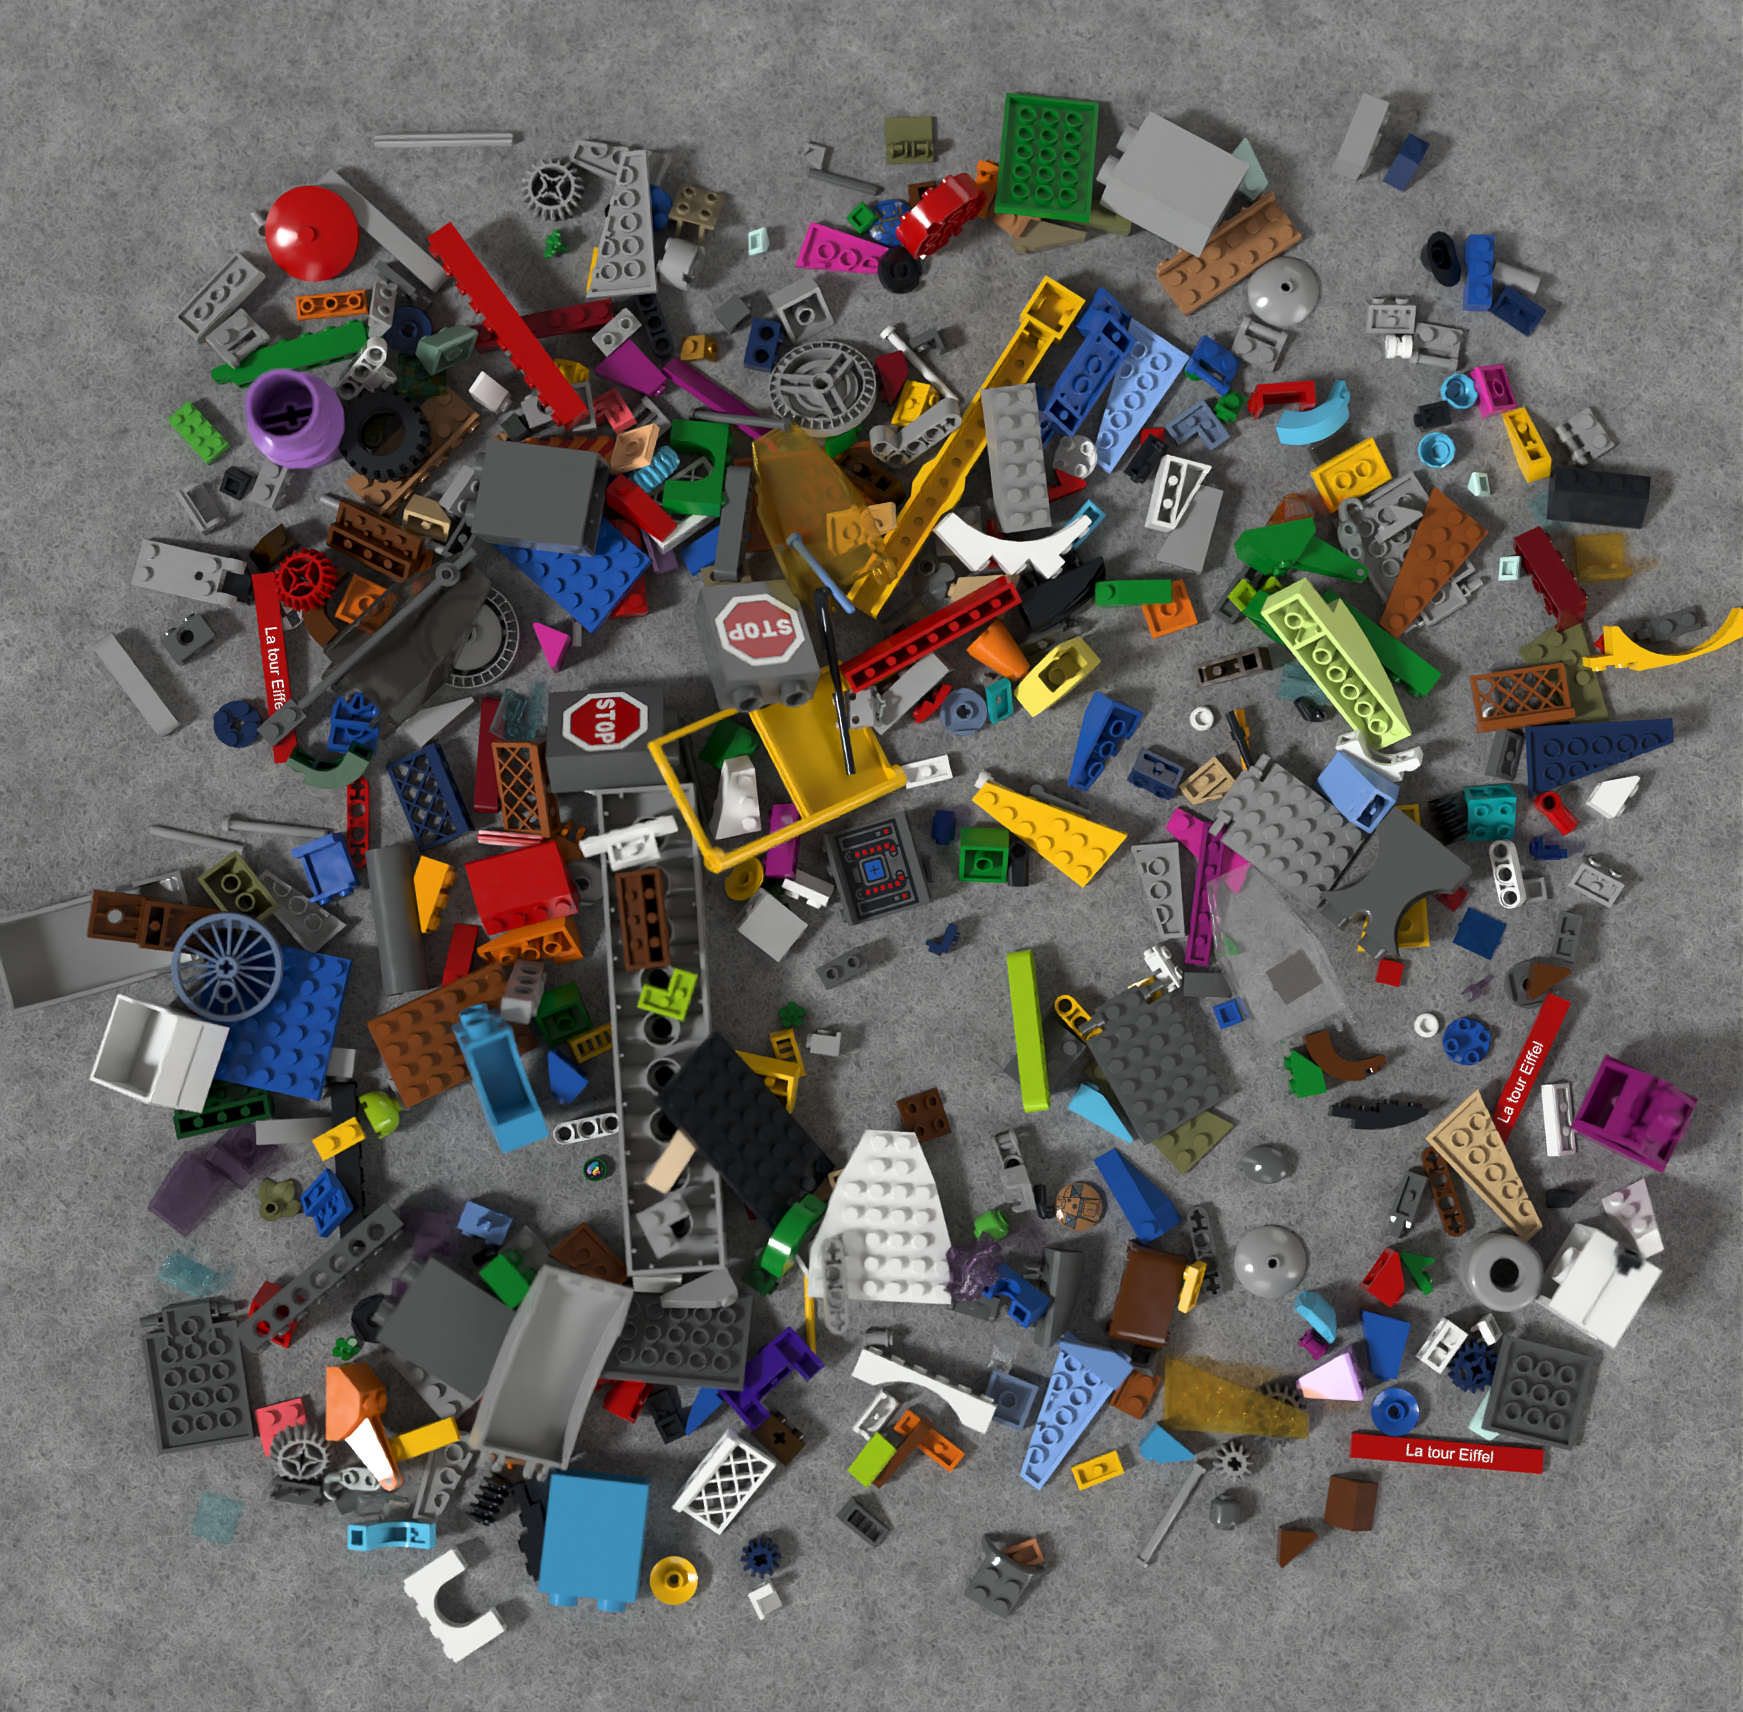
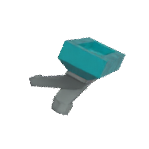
[979,673,1014,725]

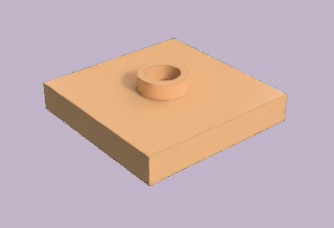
[610,423,660,476]

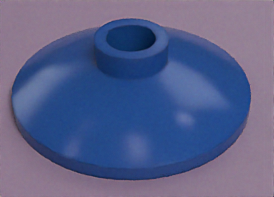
[1371,1388,1419,1436]

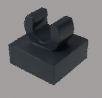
[1614,1243,1644,1276]

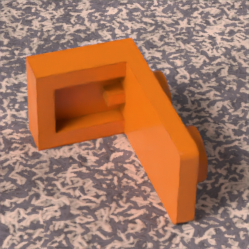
[975,160,999,219]

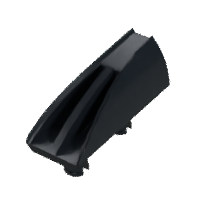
[1018,550,1106,635]

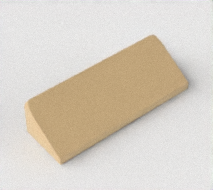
[645,1130,696,1195]

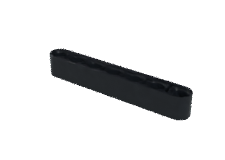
[604,203,674,359]
[330,1081,366,1247]

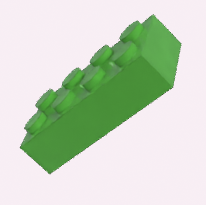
[167,401,231,465]

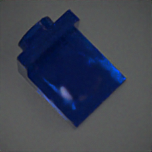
[1529,836,1568,861]

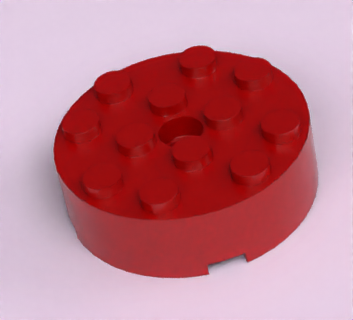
[895,173,988,260]

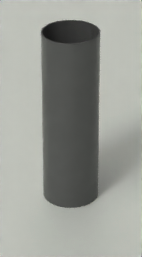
[365,845,430,996]

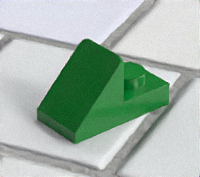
[1397,1250,1437,1296]

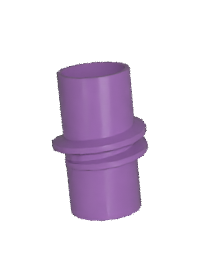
[245,369,345,469]

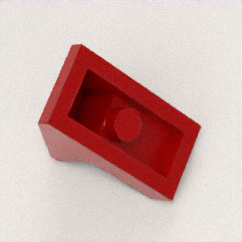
[1047,468,1087,504]

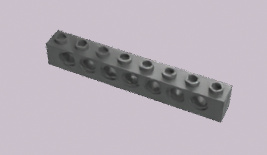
[233,1202,406,1354]

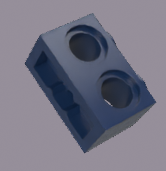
[743,317,785,374]

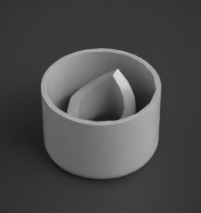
[1459,1232,1544,1312]

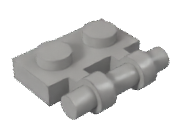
[1555,407,1615,468]

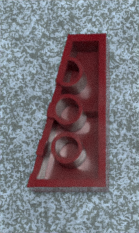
[1513,526,1588,633]

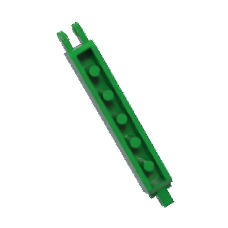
[210,320,386,389]

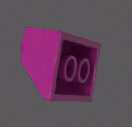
[762,803,802,881]

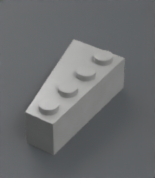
[873,649,956,735]

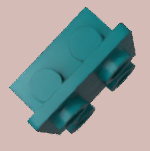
[1463,784,1517,842]

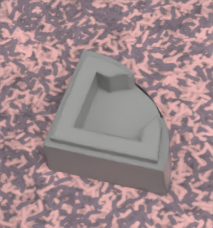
[804,142,828,171]

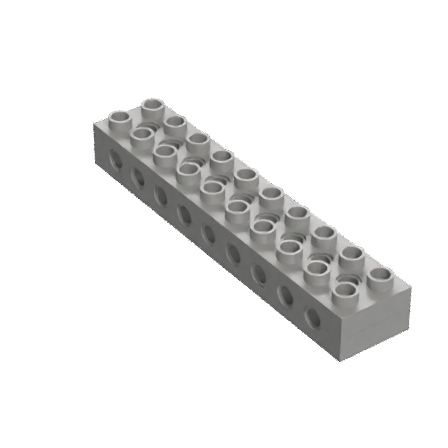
[597,783,728,1276]

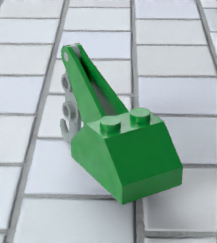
[1234,497,1369,584]

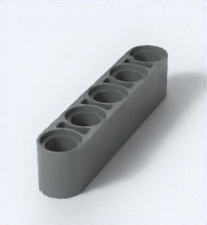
[714,465,756,583]

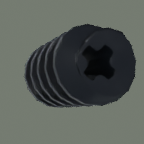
[1427,794,1470,846]
[465,1471,513,1526]

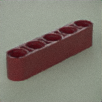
[474,697,508,814]

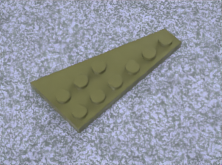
[1518,623,1610,724]

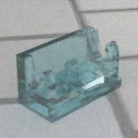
[156,1252,216,1299]

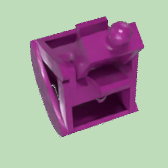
[1569,1054,1698,1173]

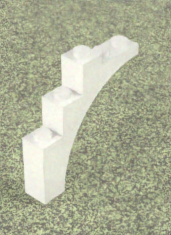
[932,513,1092,579]

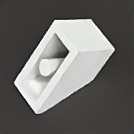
[469,371,512,416]

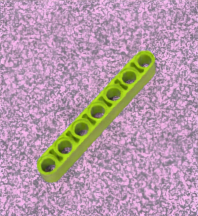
[1007,949,1051,1113]

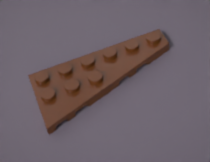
[1378,486,1489,639]

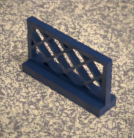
[385,743,476,853]

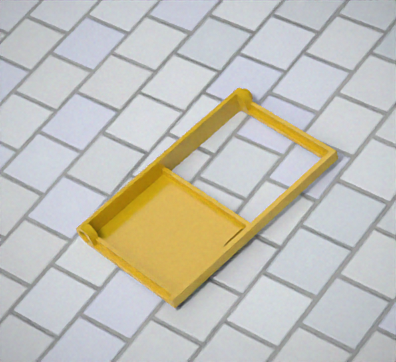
[648,660,907,873]

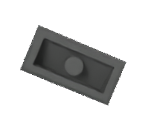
[1485,730,1524,782]

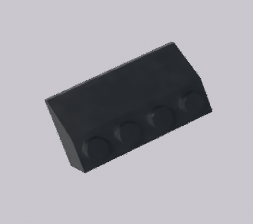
[1546,467,1651,529]

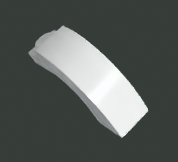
[1336,729,1423,782]

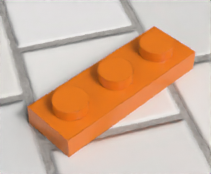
[893,1408,965,1473]

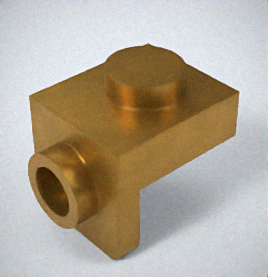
[681,334,719,363]

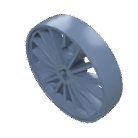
[171,912,284,1022]

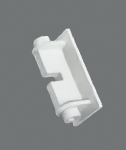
[1143,943,1184,993]

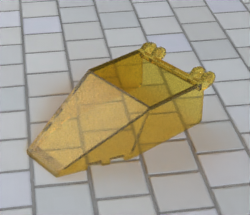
[752,419,898,618]

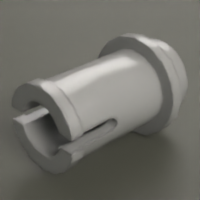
[864,1329,894,1348]

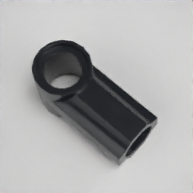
[1008,840,1030,887]

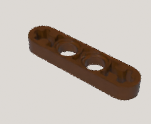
[1420,1146,1466,1237]
[872,1414,936,1489]

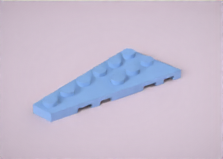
[1095,318,1190,474]
[1020,1329,1113,1490]

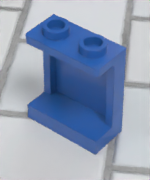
[291,832,361,906]

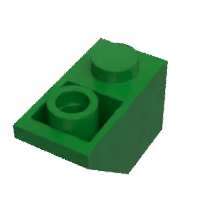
[1283,1050,1327,1098]

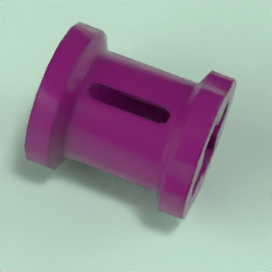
[1297,1329,1329,1361]

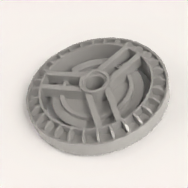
[768,341,877,437]
[413,581,522,689]

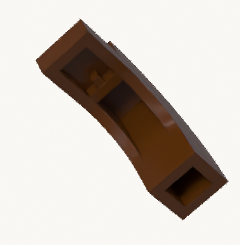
[302,565,351,650]
[1301,1030,1387,1081]

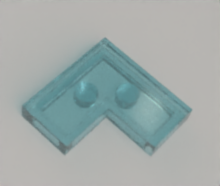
[489,689,536,752]

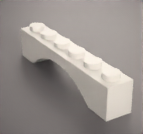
[852,1345,997,1434]

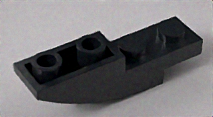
[1328,1099,1429,1130]
[511,1480,546,1582]

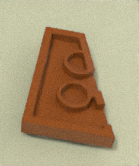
[548,1222,631,1285]

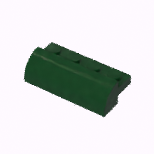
[173,1081,275,1140]

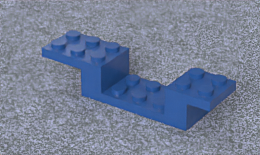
[1035,288,1137,450]

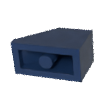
[1383,133,1430,192]

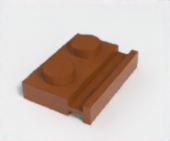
[1108,1369,1161,1420]

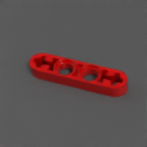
[347,776,370,868]

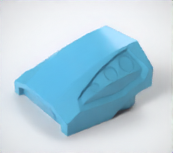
[1293,1291,1337,1343]

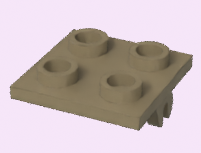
[668,183,726,246]

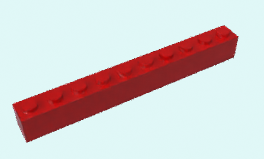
[427,222,590,431]

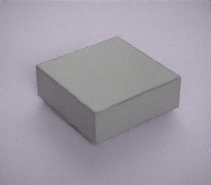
[1523,877,1548,904]

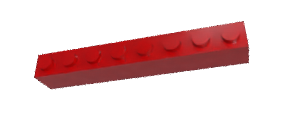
[839,575,1022,694]

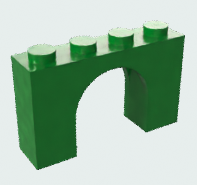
[663,419,734,517]

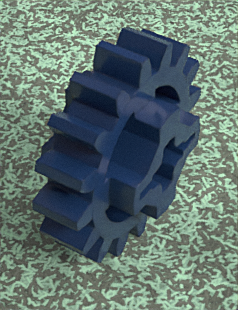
[1446,1340,1498,1394]

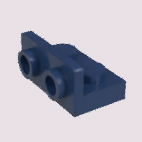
[1127,748,1185,800]

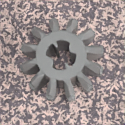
[1212,1441,1254,1483]

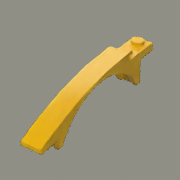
[1582,607,1743,671]

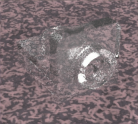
[1499,673,1542,708]

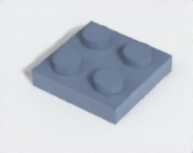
[984,1368,1039,1431]

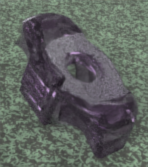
[943,1231,1005,1301]

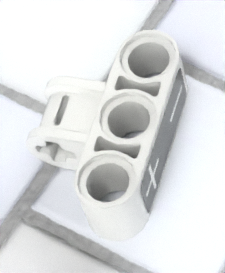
[337,336,397,400]

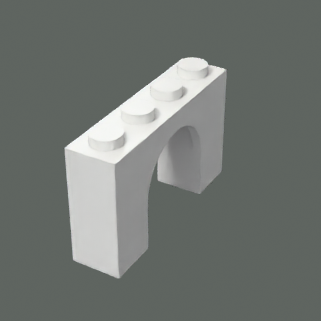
[404,1545,507,1663]

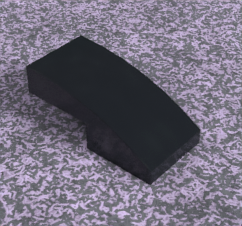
[646,1388,687,1445]

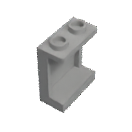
[730,887,808,962]

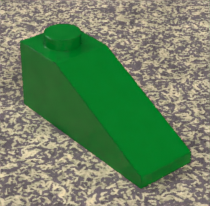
[1095,579,1173,608]

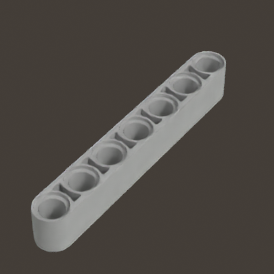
[315,169,449,294]

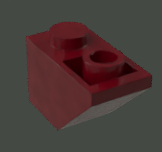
[872,350,909,407]

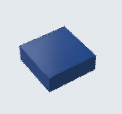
[1212,999,1243,1029]

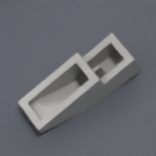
[256,1117,333,1145]

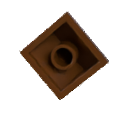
[1323,1475,1378,1532]

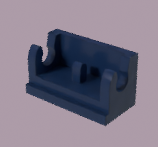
[1489,285,1546,337]

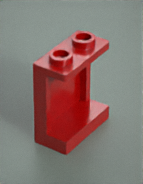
[1248,380,1316,420]

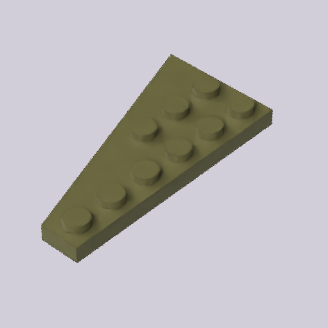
[1083,1059,1234,1175]

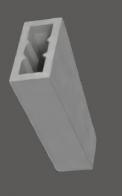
[1154,483,1224,575]

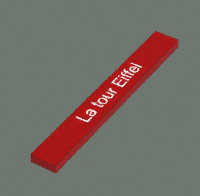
[252,572,298,764]
[1491,992,1571,1146]
[1350,1432,1544,1474]

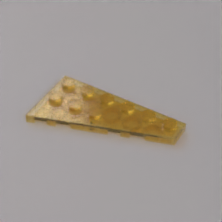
[1163,1355,1309,1439]

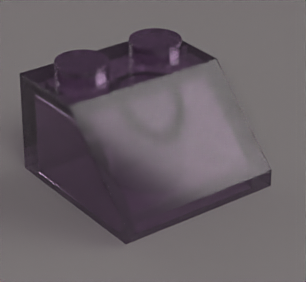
[205,1124,279,1190]

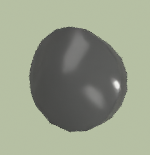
[1242,1146,1289,1184]

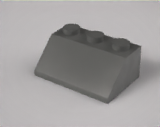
[1003,1016,1086,1091]

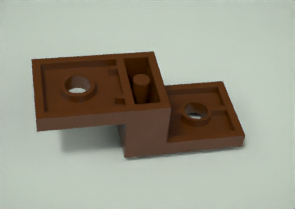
[86,889,220,956]

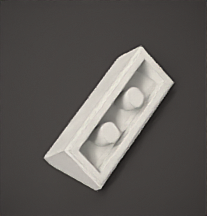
[1541,1083,1576,1156]

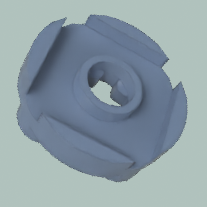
[940,688,987,736]

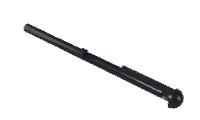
[813,587,856,775]

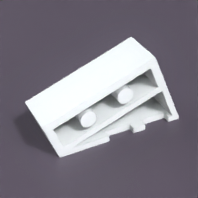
[1145,455,1212,533]

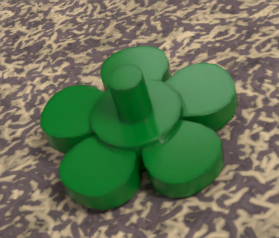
[778,1001,806,1028]
[332,1336,360,1361]

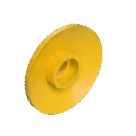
[725,857,764,901]
[650,1556,698,1605]

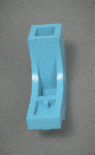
[1276,380,1350,445]
[348,1519,436,1551]

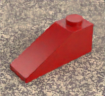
[605,473,678,543]
[442,924,479,986]
[602,1380,655,1424]

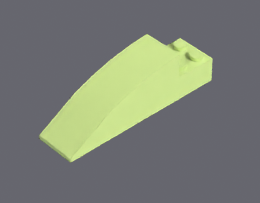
[1261,577,1412,751]

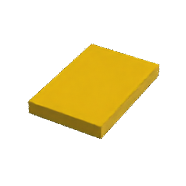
[1309,436,1393,513]

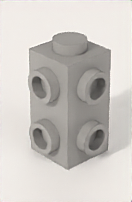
[438,465,480,521]

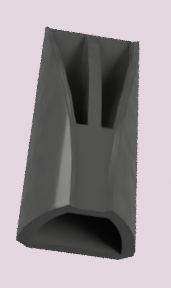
[1016,1247,1086,1348]

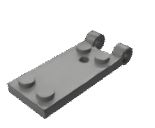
[131,539,247,609]

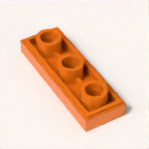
[296,290,369,321]

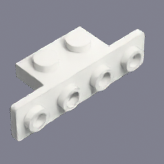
[579,815,678,871]

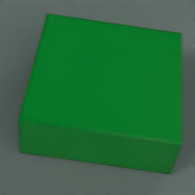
[846,201,879,236]

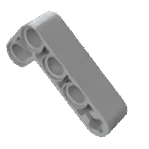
[869,398,962,469]

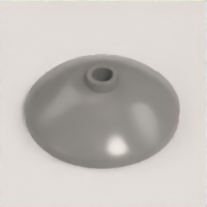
[1248,257,1318,327]
[1234,1226,1306,1298]

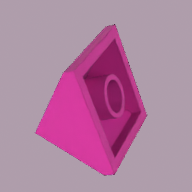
[1468,364,1518,419]
[533,622,572,673]

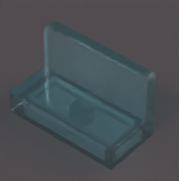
[1277,663,1326,708]

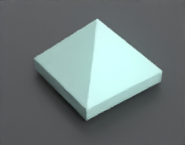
[749,227,769,256]
[1468,472,1490,497]
[1498,556,1522,581]

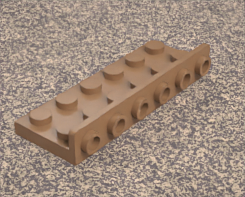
[1156,191,1302,317]
[346,382,482,518]

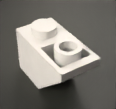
[1585,775,1640,819]

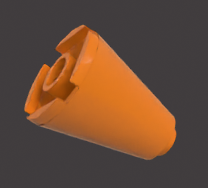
[966,618,1030,683]

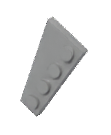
[412,1428,476,1523]

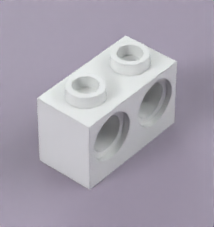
[1415,1317,1468,1374]

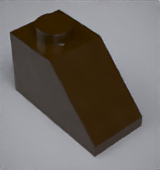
[249,523,301,573]

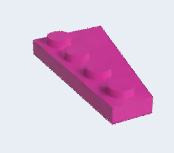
[795,222,890,275]
[1165,808,1253,895]

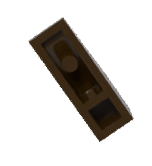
[833,449,907,508]
[1193,647,1273,688]

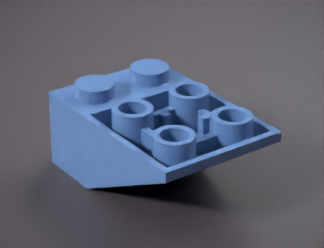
[1313,750,1400,834]

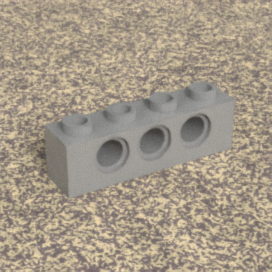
[500,958,548,1024]

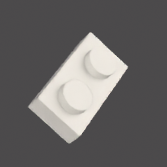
[901,755,953,789]

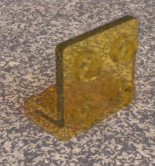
[1574,533,1632,584]

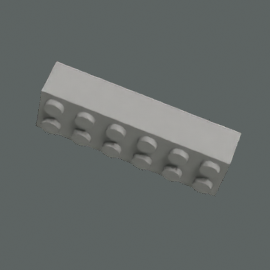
[981,383,1052,533]

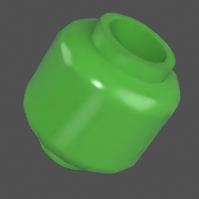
[973,1209,1010,1245]

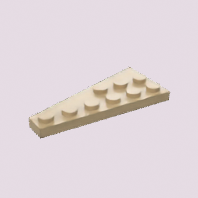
[1424,1088,1543,1242]

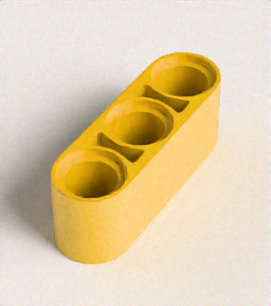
[1053,995,1102,1049]

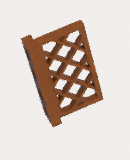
[1469,662,1576,734]
[492,739,562,838]

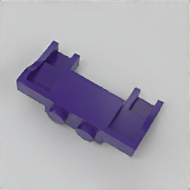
[717,1326,825,1431]

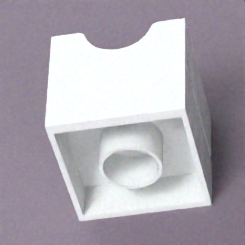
[90,994,229,1113]
[1534,1223,1662,1348]

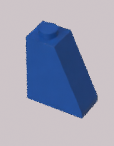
[1360,1309,1411,1382]

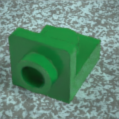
[1213,388,1247,424]

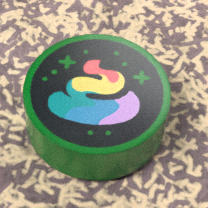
[583,1157,607,1182]

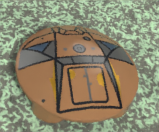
[1054,1183,1102,1231]

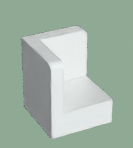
[748,1579,782,1620]

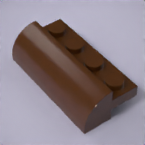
[326,498,425,584]
[615,868,672,971]

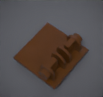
[896,1087,952,1144]

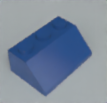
[548,1046,590,1105]

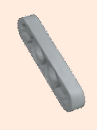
[820,1238,849,1334]

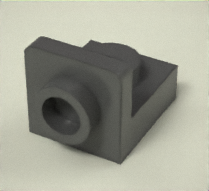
[909,327,947,355]

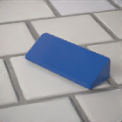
[680,525,752,576]

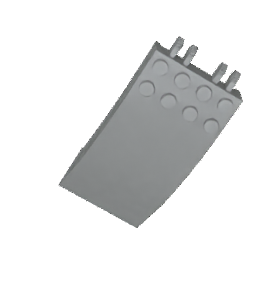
[0,871,205,1017]
[468,1265,634,1482]

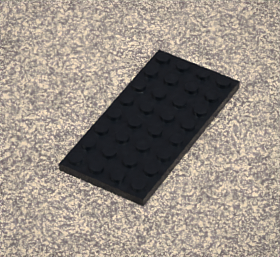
[653,1030,835,1235]

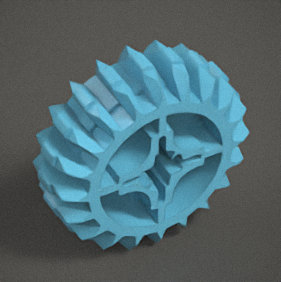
[626,446,680,494]

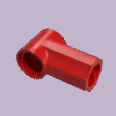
[1534,791,1579,836]

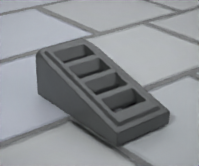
[836,1497,890,1548]

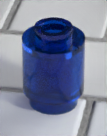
[931,810,957,845]

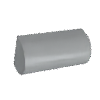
[1492,261,1541,299]

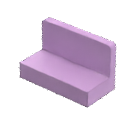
[641,528,679,575]

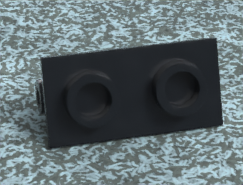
[1123,433,1170,484]

